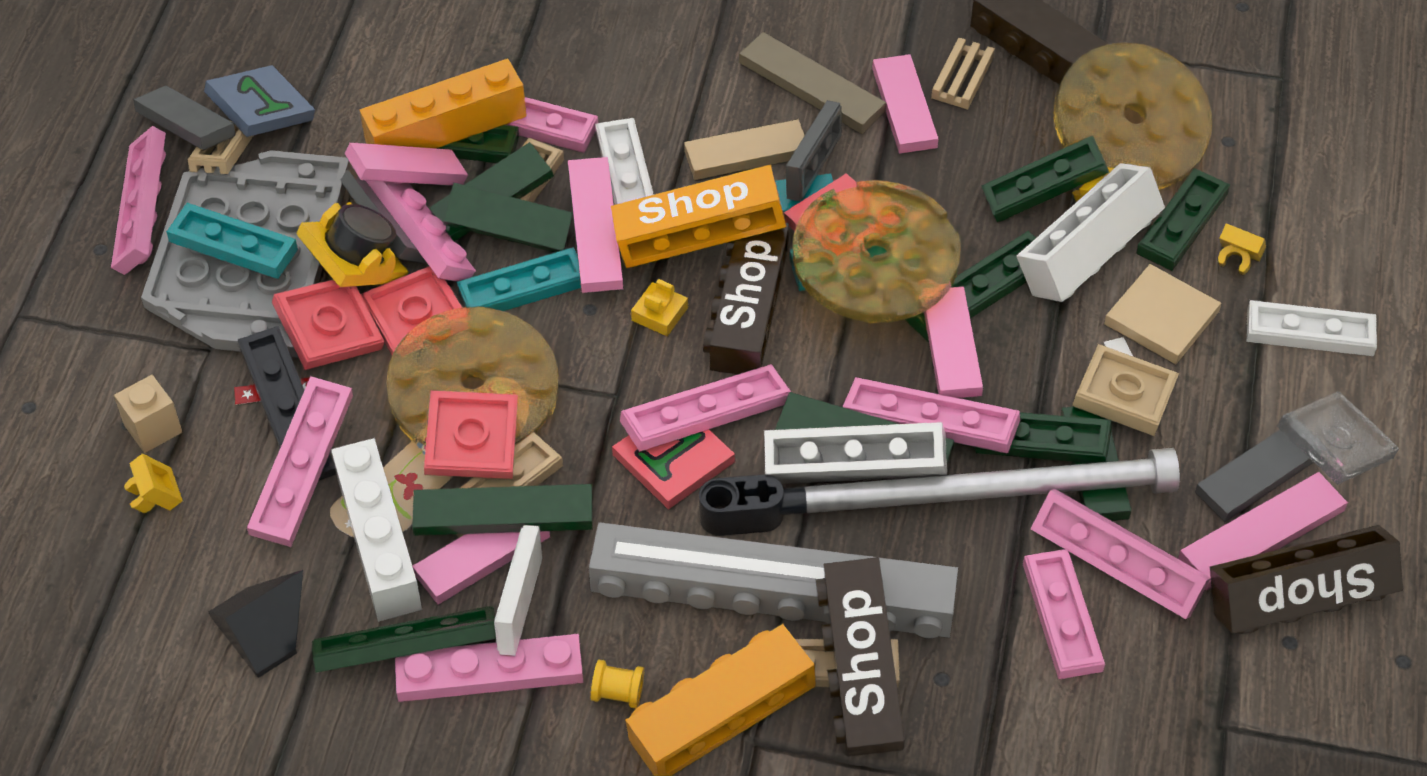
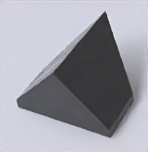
[208,570,303,678]

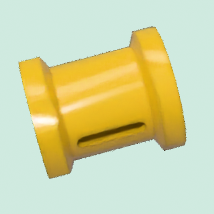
[591,659,645,709]

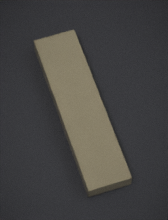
[739,32,886,134]

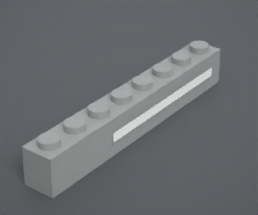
[589,522,958,638]

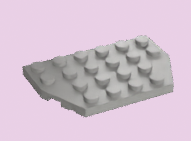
[141,150,351,357]

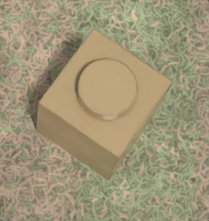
[114,374,183,454]

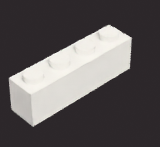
[1017,163,1165,302]
[764,422,947,484]
[331,438,422,622]

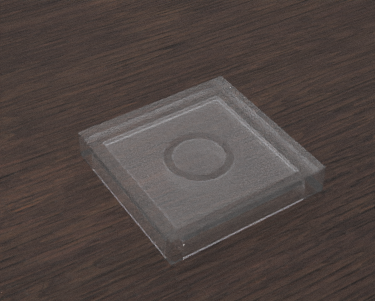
[1277,391,1399,485]

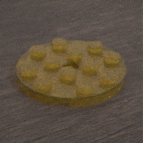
[1054,43,1212,190]
[793,180,961,323]
[387,307,559,446]

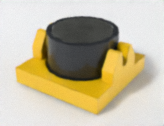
[296,202,409,287]

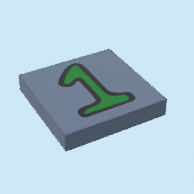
[204,65,315,137]

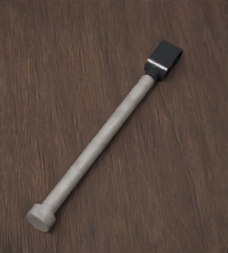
[699,448,1180,536]

